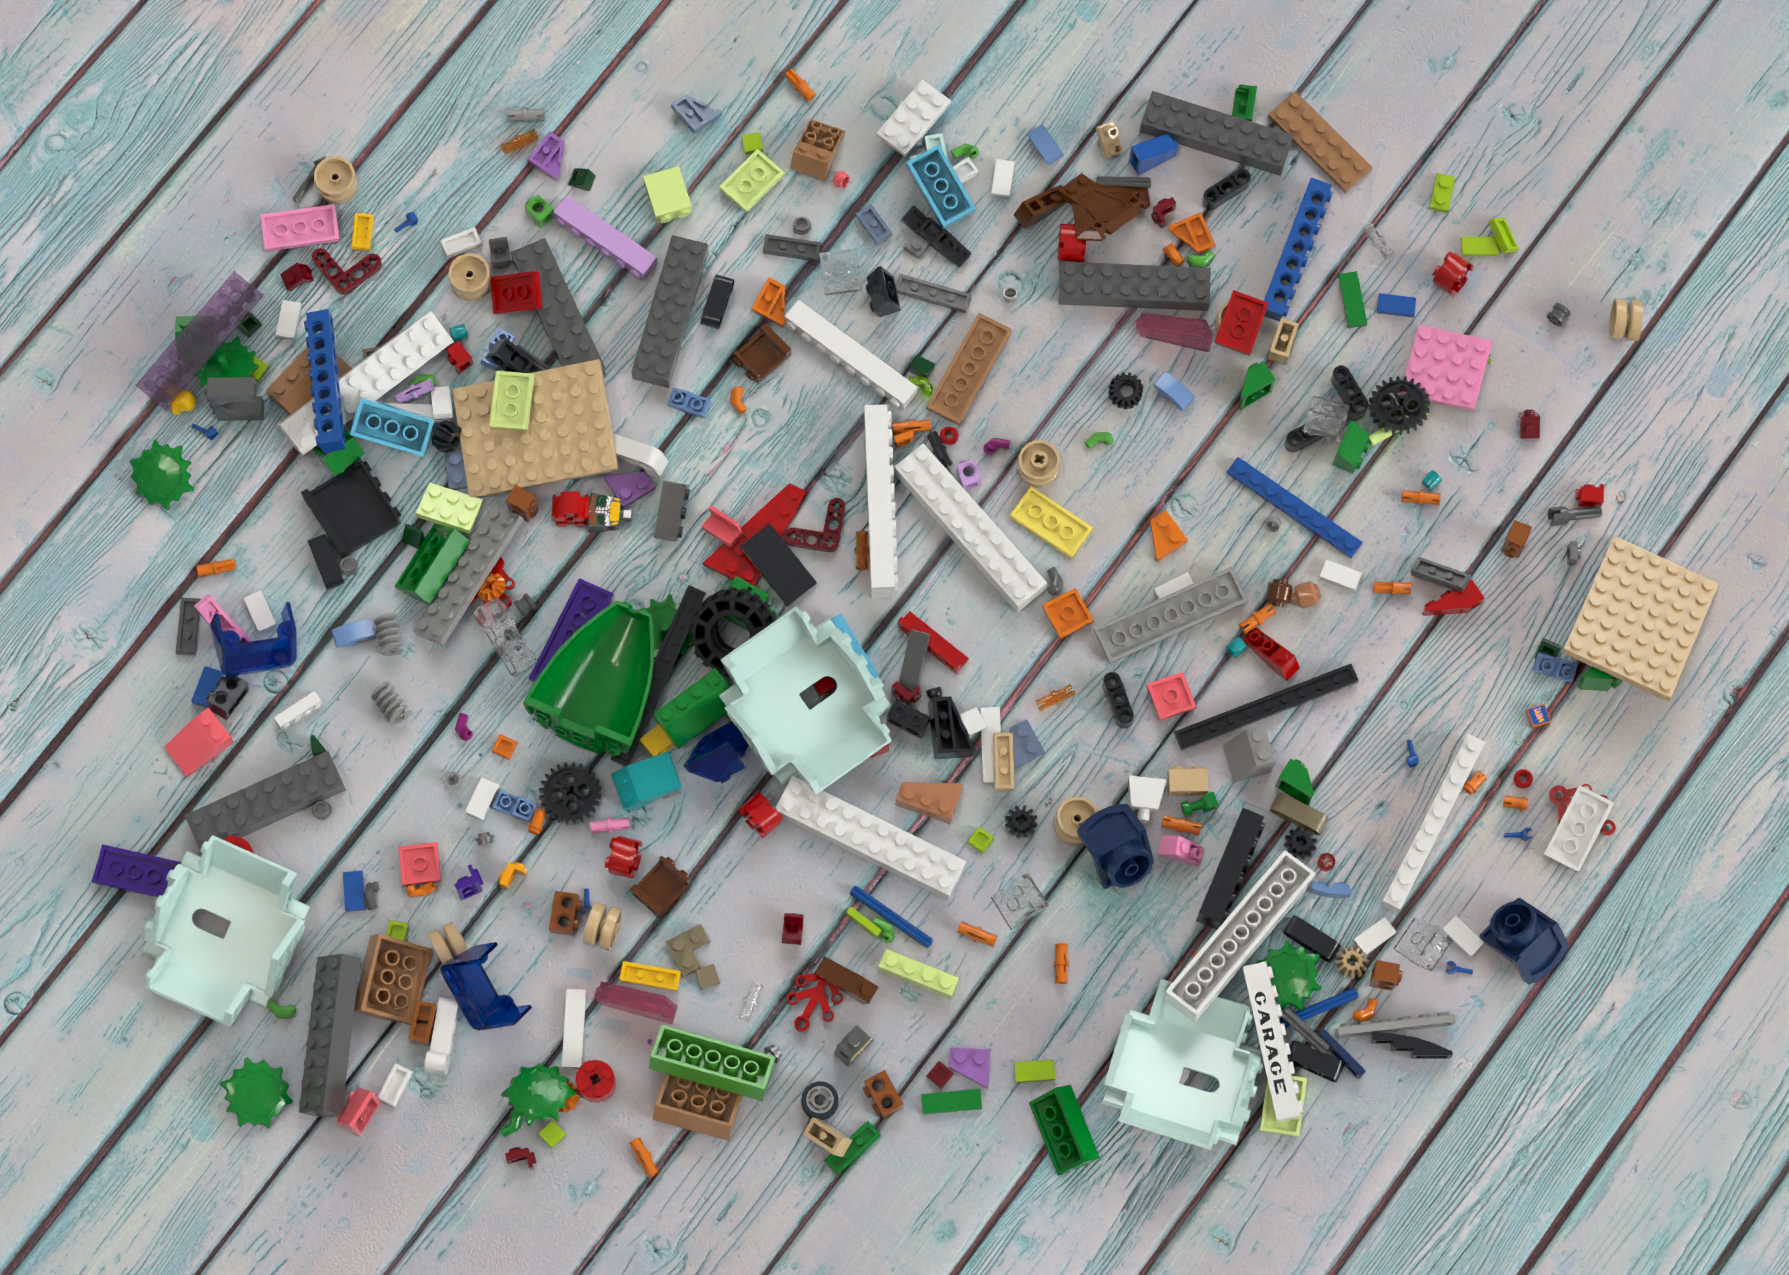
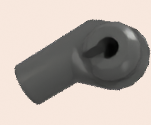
[364,881,380,910]

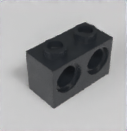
[487,338,534,373]
[206,672,249,720]
[887,700,930,739]

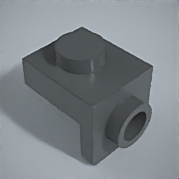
[489,237,511,268]

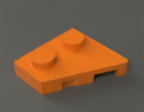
[1168,212,1216,254]
[751,277,785,327]
[1150,510,1188,562]

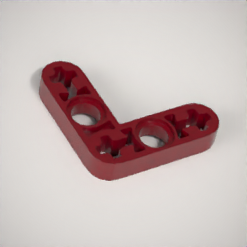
[312,248,382,295]
[784,498,845,552]

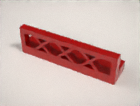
[897,611,969,674]

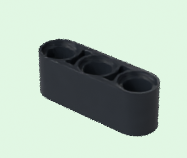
[1202,169,1251,210]
[700,274,735,329]
[307,534,345,590]
[1102,672,1134,729]
[1283,915,1341,963]
[1287,1041,1345,1083]

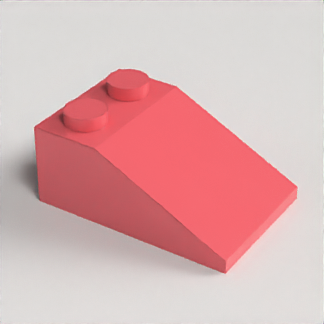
[164,707,234,777]
[337,1088,380,1136]

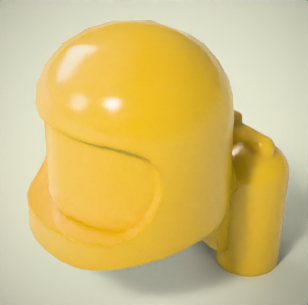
[160,384,196,415]

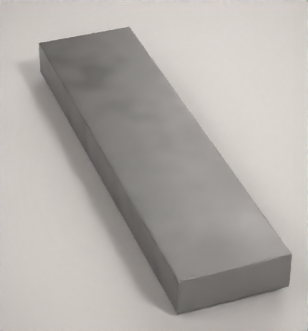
[896,274,971,313]

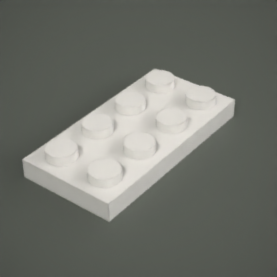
[876,80,951,157]
[1544,785,1614,872]

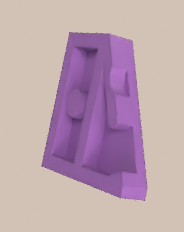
[528,131,565,181]
[604,472,656,509]
[949,1048,990,1088]

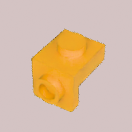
[498,862,528,890]

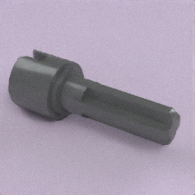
[1548,506,1602,526]

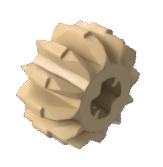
[1335,945,1369,979]

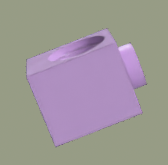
[956,459,981,490]

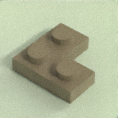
[666,924,710,977]

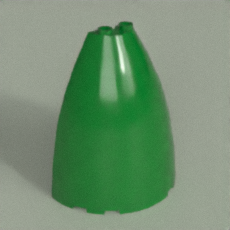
[523,601,654,756]

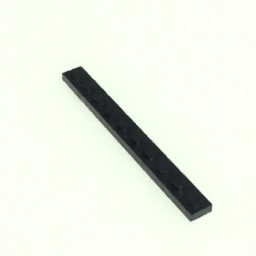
[610,585,706,767]
[1174,664,1359,751]

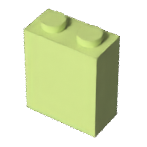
[643,166,692,223]

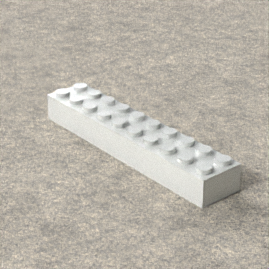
[278,311,454,455]
[864,405,898,598]
[894,443,1047,613]
[776,776,966,900]
[1164,850,1316,1023]

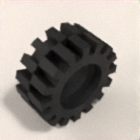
[1109,372,1143,409]

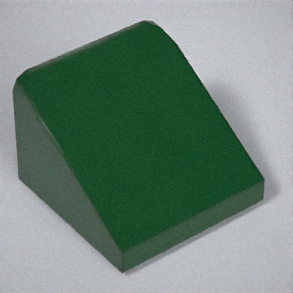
[568,168,595,191]
[234,311,262,337]
[910,355,935,380]
[402,524,425,549]
[1535,638,1561,658]
[310,735,326,757]

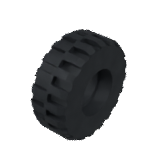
[689,588,776,677]

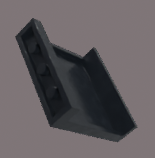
[301,457,401,558]

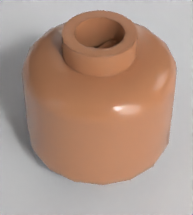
[1292,581,1322,608]

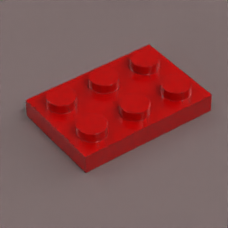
[491,271,542,315]
[1214,290,1269,356]

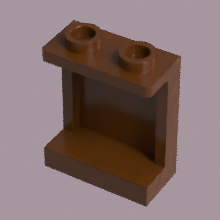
[732,323,791,384]
[630,855,691,919]

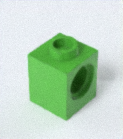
[525,194,554,228]

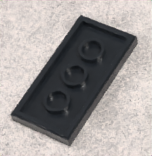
[740,523,817,607]

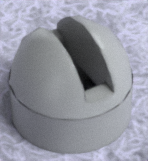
[1003,286,1018,303]
[1265,516,1281,532]
[445,771,460,787]

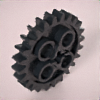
[1369,376,1430,435]
[539,762,602,825]

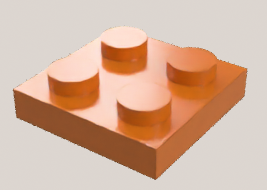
[1042,588,1094,639]

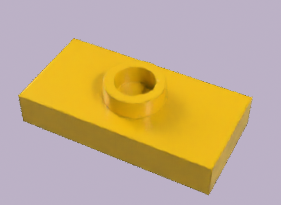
[351,213,374,251]

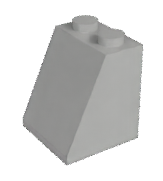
[1223,725,1275,782]

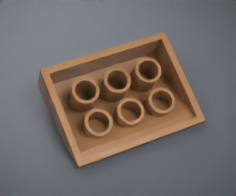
[266,347,352,415]
[354,934,432,1025]
[653,1074,742,1141]

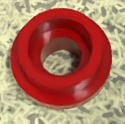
[940,426,958,445]
[1513,769,1533,789]

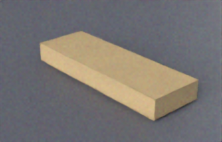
[993,733,1014,791]

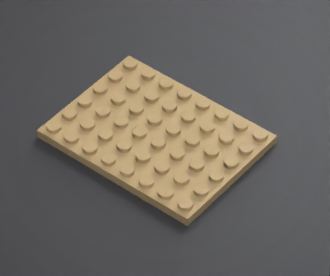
[452,359,619,498]
[1562,536,1719,702]

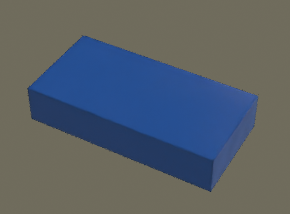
[1377,293,1416,318]
[191,666,224,708]
[343,871,366,912]

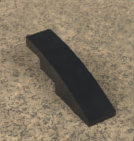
[900,205,972,267]
[1371,1032,1453,1059]

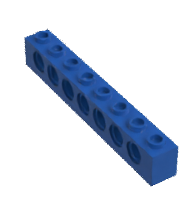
[1264,177,1333,322]
[304,309,346,453]

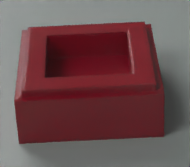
[926,1061,954,1089]

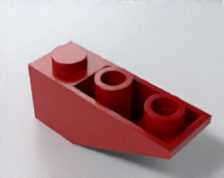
[1422,580,1485,616]
[1243,627,1300,681]

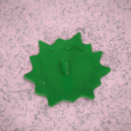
[191,336,259,388]
[130,439,194,510]
[642,594,692,659]
[1256,941,1322,1010]
[220,1057,293,1128]
[501,1063,577,1127]

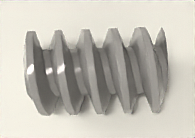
[374,613,404,656]
[371,681,411,725]

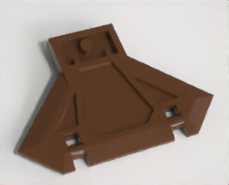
[1057,173,1150,241]

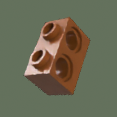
[506,485,539,522]
[1501,520,1532,558]
[549,891,582,936]
[1369,960,1403,991]
[408,1000,437,1047]
[863,1070,904,1118]

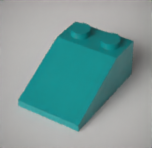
[611,752,682,811]

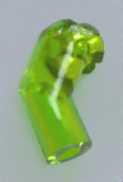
[909,376,933,397]

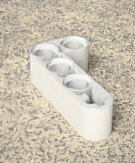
[613,433,669,479]
[425,997,460,1075]

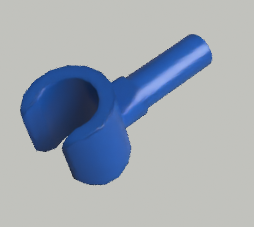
[394,212,418,233]
[192,424,219,440]
[1406,740,1419,768]
[1504,827,1533,841]
[581,888,592,915]
[1446,961,1473,974]

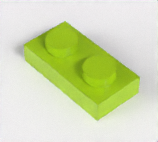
[1429,173,1455,213]

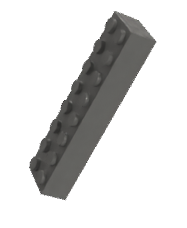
[1140,91,1294,176]
[632,235,709,388]
[511,238,606,375]
[1059,261,1211,311]
[185,751,346,850]
[299,954,360,1117]

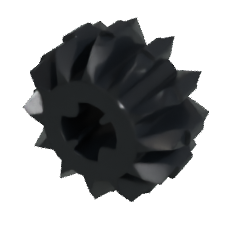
[431,419,461,453]
[1005,805,1038,838]
[1284,826,1317,860]

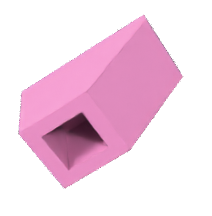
[1158,836,1204,866]

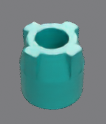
[449,324,468,342]
[1421,470,1442,491]
[1226,637,1247,658]

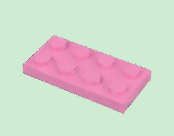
[261,204,340,252]

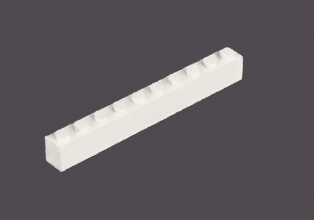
[1380,734,1485,914]

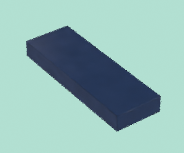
[1318,1029,1366,1079]

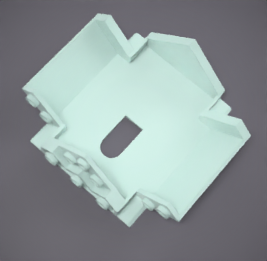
[719,606,892,795]
[143,835,310,1027]
[1102,979,1264,1150]

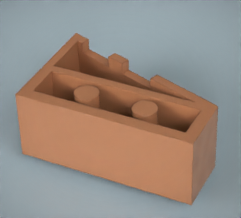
[895,782,964,824]

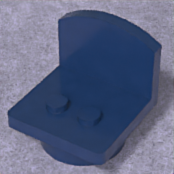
[1077,804,1154,889]
[1479,898,1569,985]

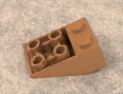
[790,119,845,180]

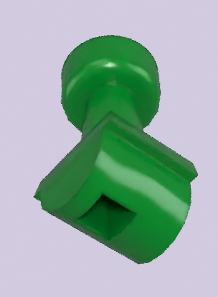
[1181,792,1219,818]

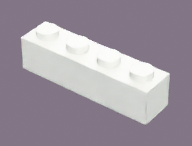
[274,691,323,730]

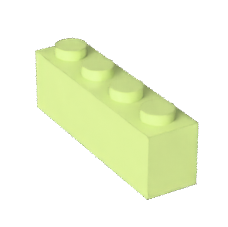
[878,949,959,1000]

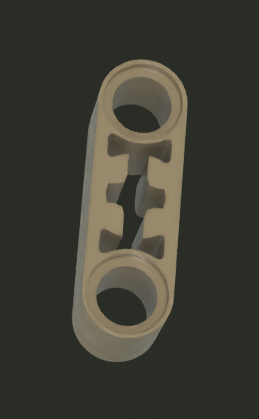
[1269,792,1328,835]

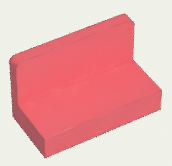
[702,505,743,548]

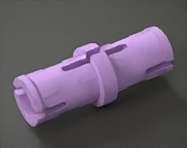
[395,379,435,404]

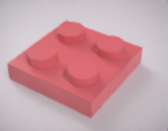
[1146,672,1196,721]
[398,842,442,886]

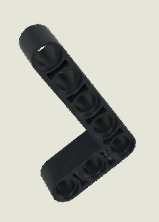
[1285,365,1369,453]

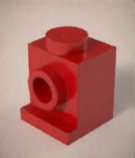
[445,341,473,375]
[1575,484,1604,508]

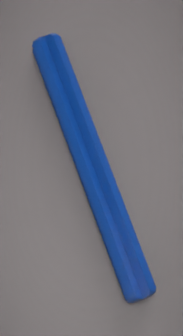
[850,886,933,948]
[1279,988,1359,1028]

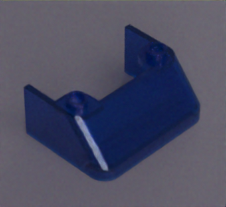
[210,602,297,677]
[683,721,749,784]
[440,942,532,1031]

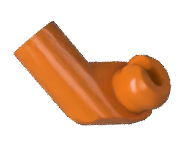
[730,386,748,415]
[405,881,436,898]
[1352,998,1378,1022]

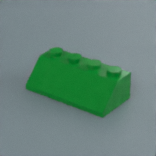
[394,524,470,604]
[653,668,730,749]
[1029,1085,1100,1176]

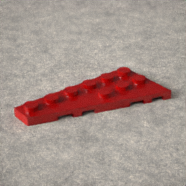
[703,483,806,586]

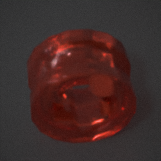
[1317,853,1336,872]

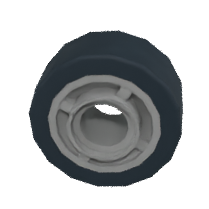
[801,1081,839,1120]

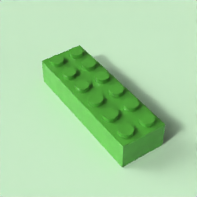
[649,1024,775,1101]

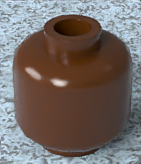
[1266,579,1292,607]

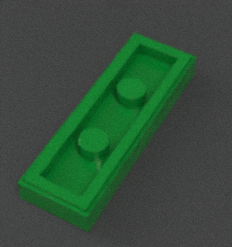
[1338,271,1367,328]
[921,1089,982,1115]
[824,1121,881,1176]

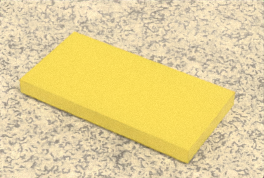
[1009,486,1093,559]

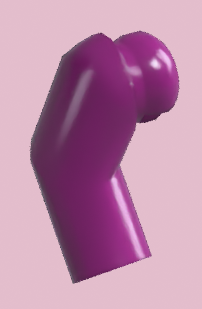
[983,438,1010,455]
[455,713,473,741]

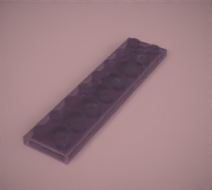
[135,271,264,410]

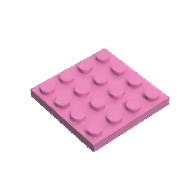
[1400,325,1492,411]

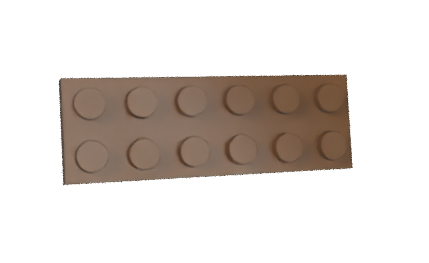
[1268,91,1372,193]
[926,313,1012,426]

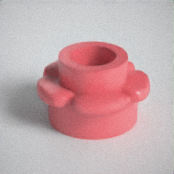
[833,171,850,189]

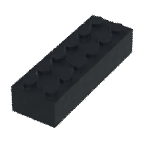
[1196,808,1266,930]

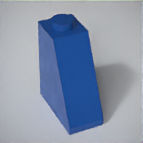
[1129,134,1178,176]

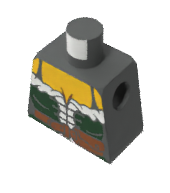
[588,493,632,533]
[834,1025,874,1067]

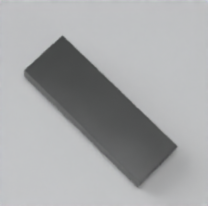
[763,234,821,262]
[1411,557,1471,593]
[176,598,201,656]
[899,629,931,690]

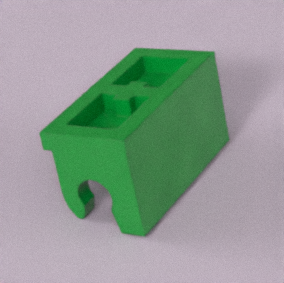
[1232,84,1257,122]

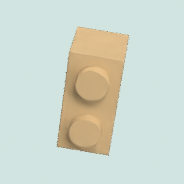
[1268,318,1299,365]
[1167,766,1208,796]
[803,1117,853,1157]

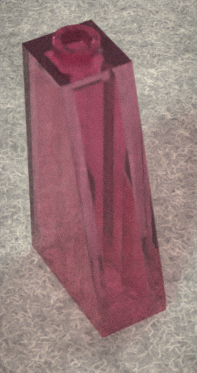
[1136,312,1213,352]
[595,981,678,1024]

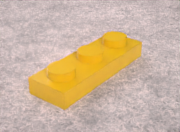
[619,961,681,992]

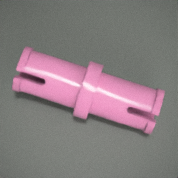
[590,817,631,834]

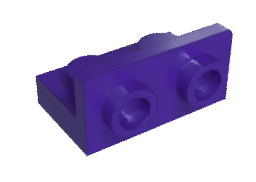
[454,864,484,901]

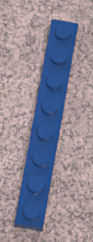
[1226,457,1363,559]

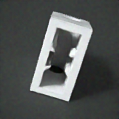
[1128,775,1166,822]

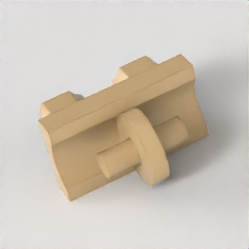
[1096,120,1124,159]

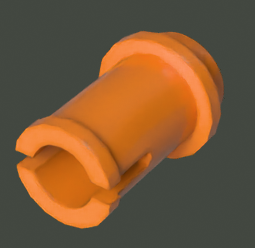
[1163,243,1185,267]
[1463,770,1487,795]
[1503,795,1528,812]
[527,809,547,835]

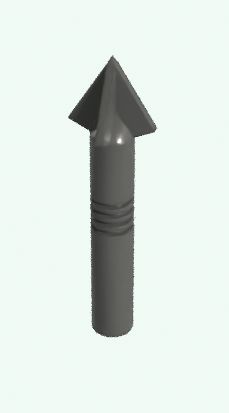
[292,156,326,203]

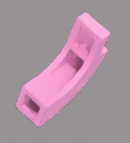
[194,594,255,657]

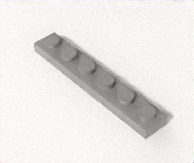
[1336,1012,1456,1039]

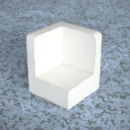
[960,707,986,739]

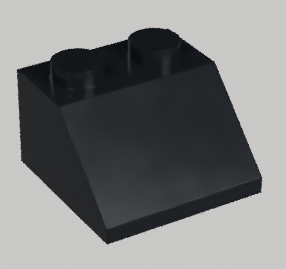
[866,266,901,317]

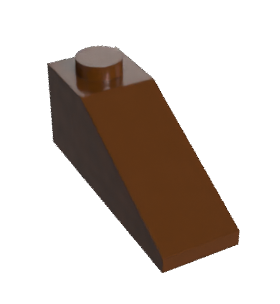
[1014,185,1068,229]
[814,957,878,1004]

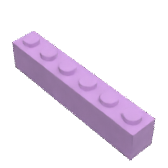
[553,196,658,280]

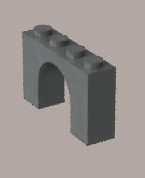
[204,377,264,421]

